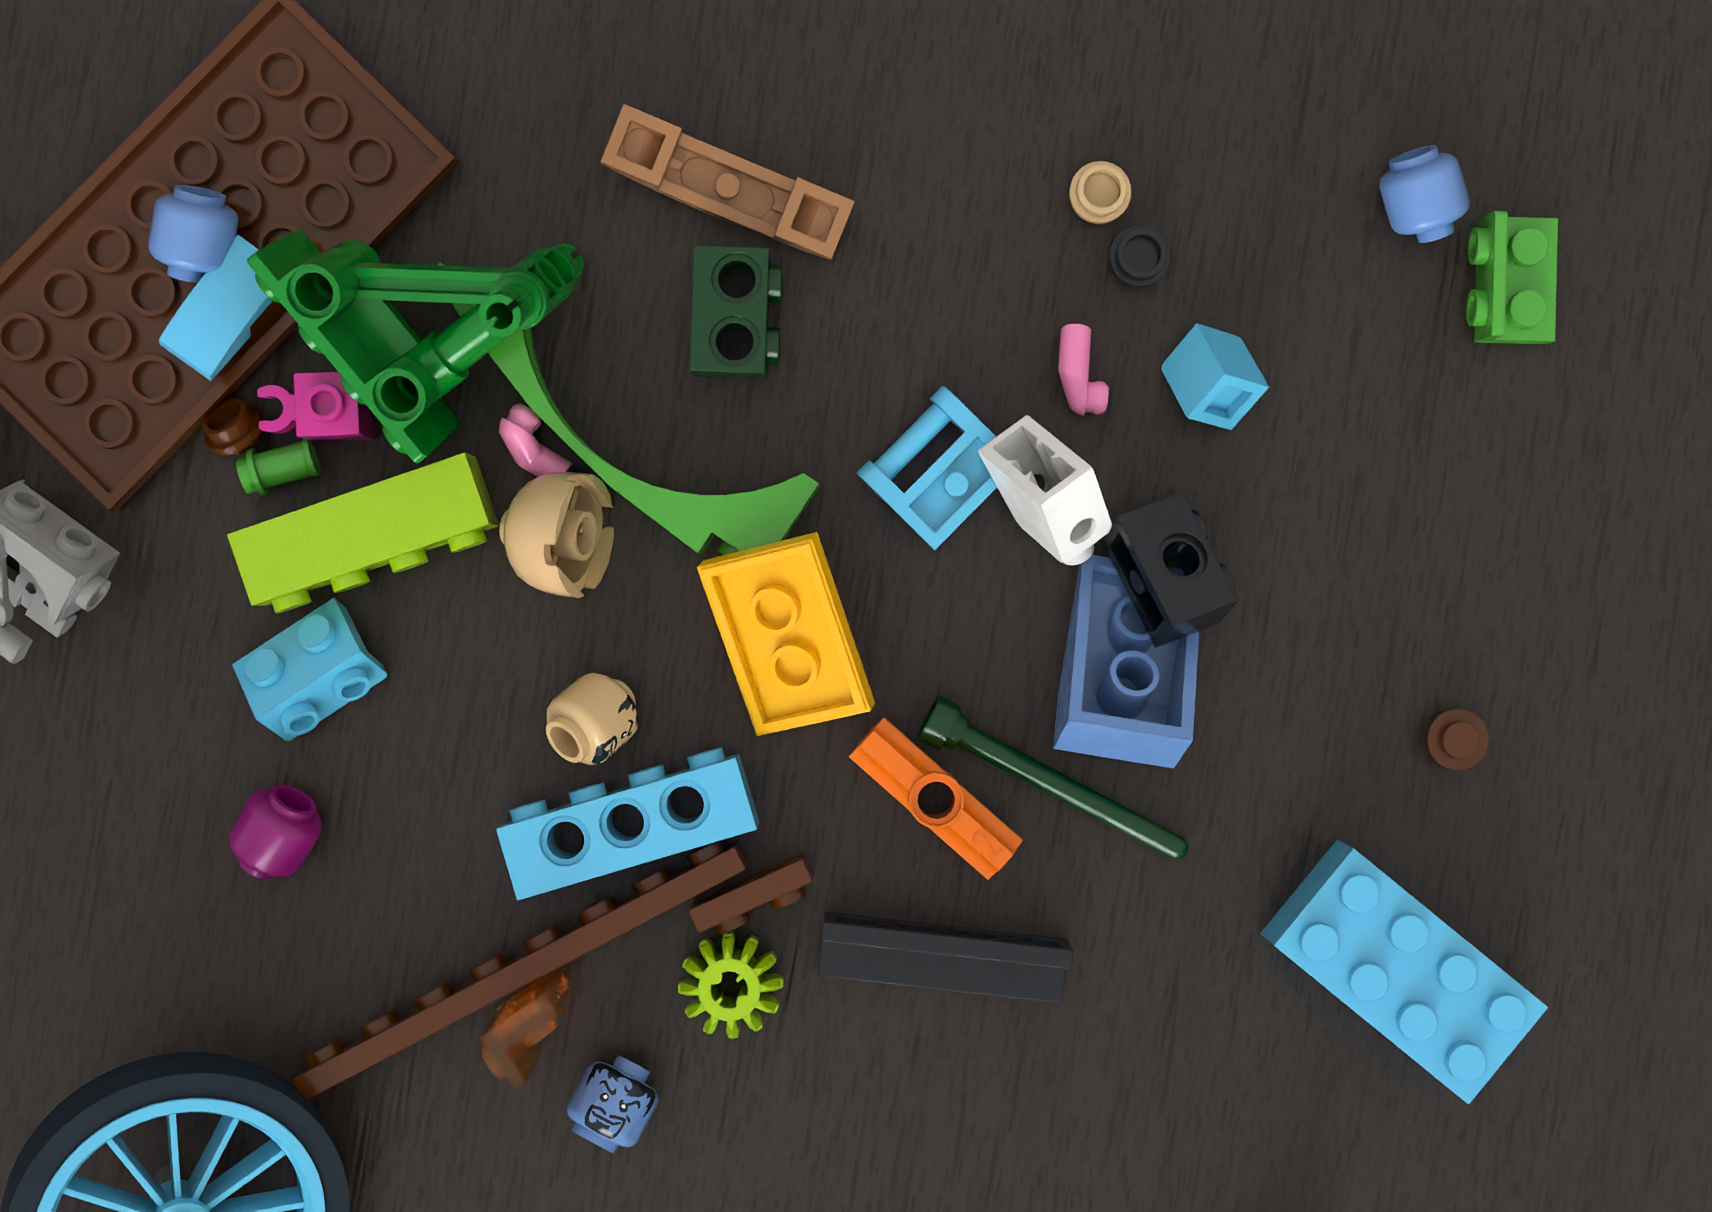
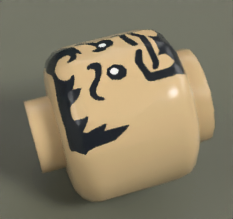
[546,673,638,765]

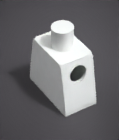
[978,415,1112,565]

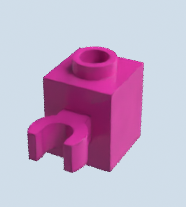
[257,372,376,442]

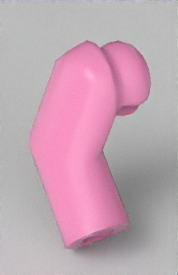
[1058,324,1109,417]
[499,403,574,477]

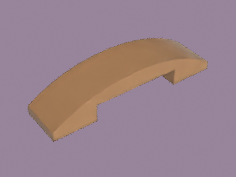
[600,104,855,260]

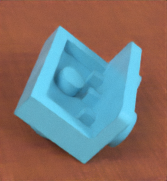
[232,597,387,741]

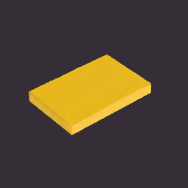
[697,532,875,736]

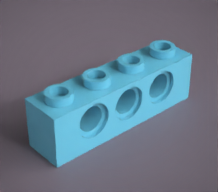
[496,747,760,901]

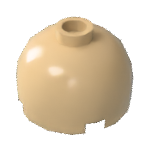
[499,472,614,598]

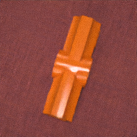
[848,716,1023,880]

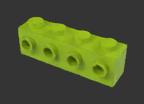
[227,452,500,613]

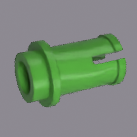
[236,439,321,497]

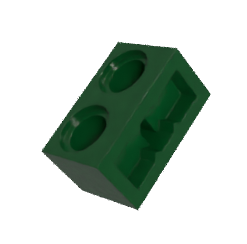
[689,245,782,380]

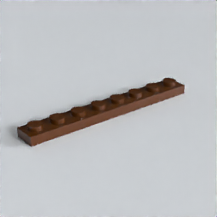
[292,840,749,1100]

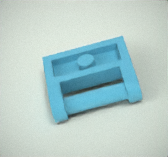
[856,386,997,551]

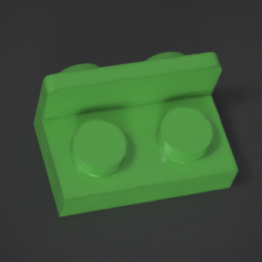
[1466,211,1558,344]

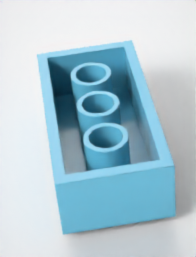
[1260,840,1548,1105]

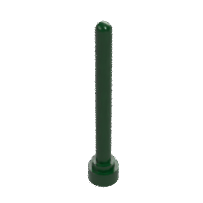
[917,695,1189,859]

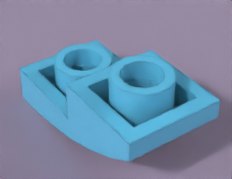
[159,235,273,381]

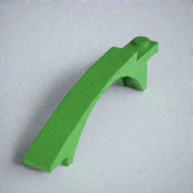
[438,263,820,555]

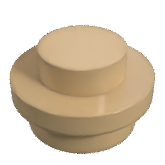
[1069,161,1131,224]

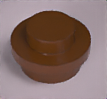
[202,398,264,456]
[1425,709,1489,770]

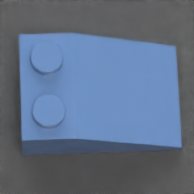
[1053,555,1199,769]

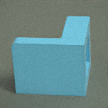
[1161,323,1269,430]

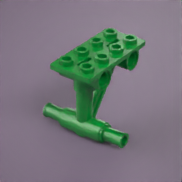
[247,230,584,463]

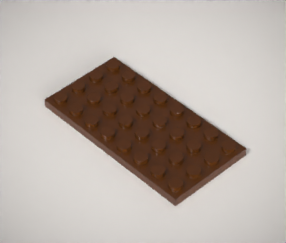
[0,0,459,511]

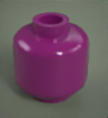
[228,784,323,879]

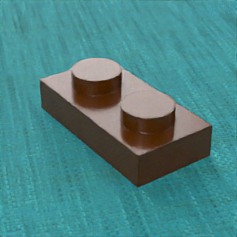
[688,852,814,935]

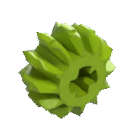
[678,931,784,1039]

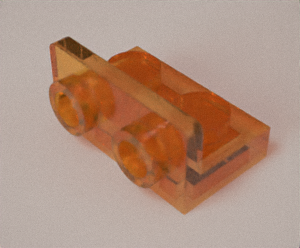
[479,968,571,1089]

